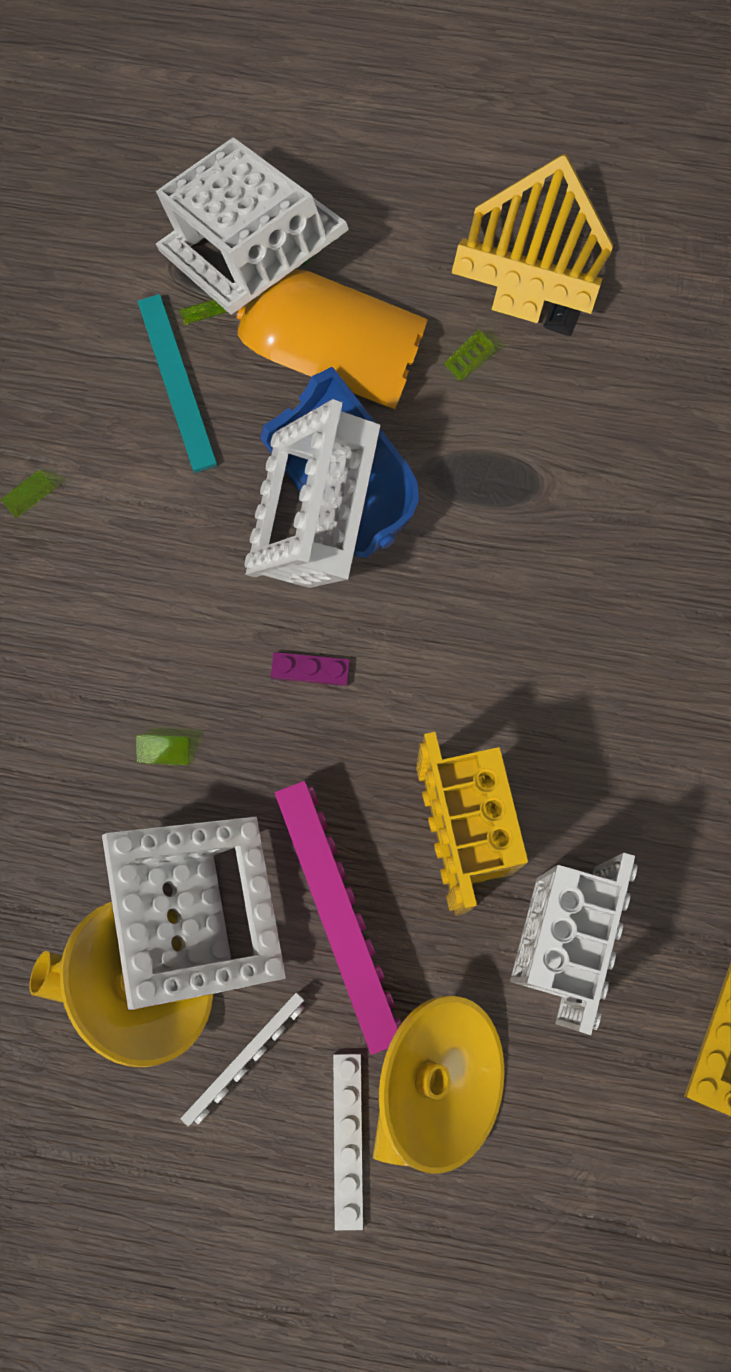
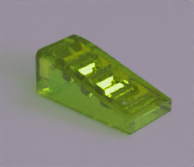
[443,330,497,382]

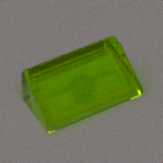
[179,299,227,325]
[0,470,55,518]
[136,735,191,766]

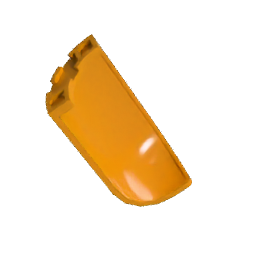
[236,269,428,409]

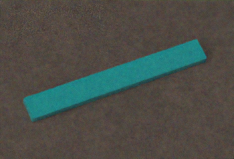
[137,294,217,474]

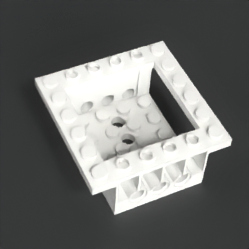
[156,137,349,315]
[244,399,380,588]
[102,817,286,1010]
[510,853,638,1035]

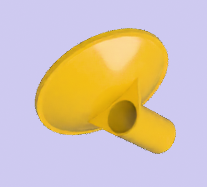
[29,902,213,1067]
[373,995,504,1174]

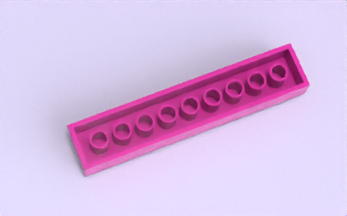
[274,781,401,1055]

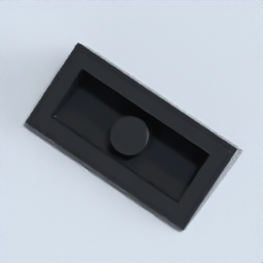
[543,303,581,336]

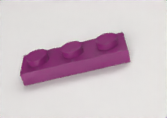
[270,652,350,687]

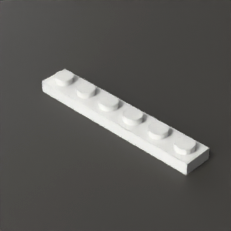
[180,992,305,1126]
[333,1054,363,1230]

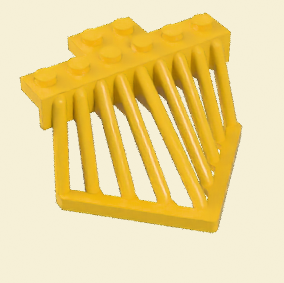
[452,154,613,323]

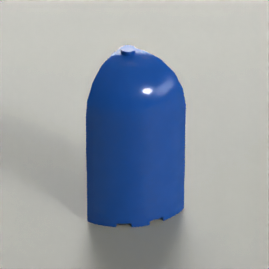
[260,367,419,558]

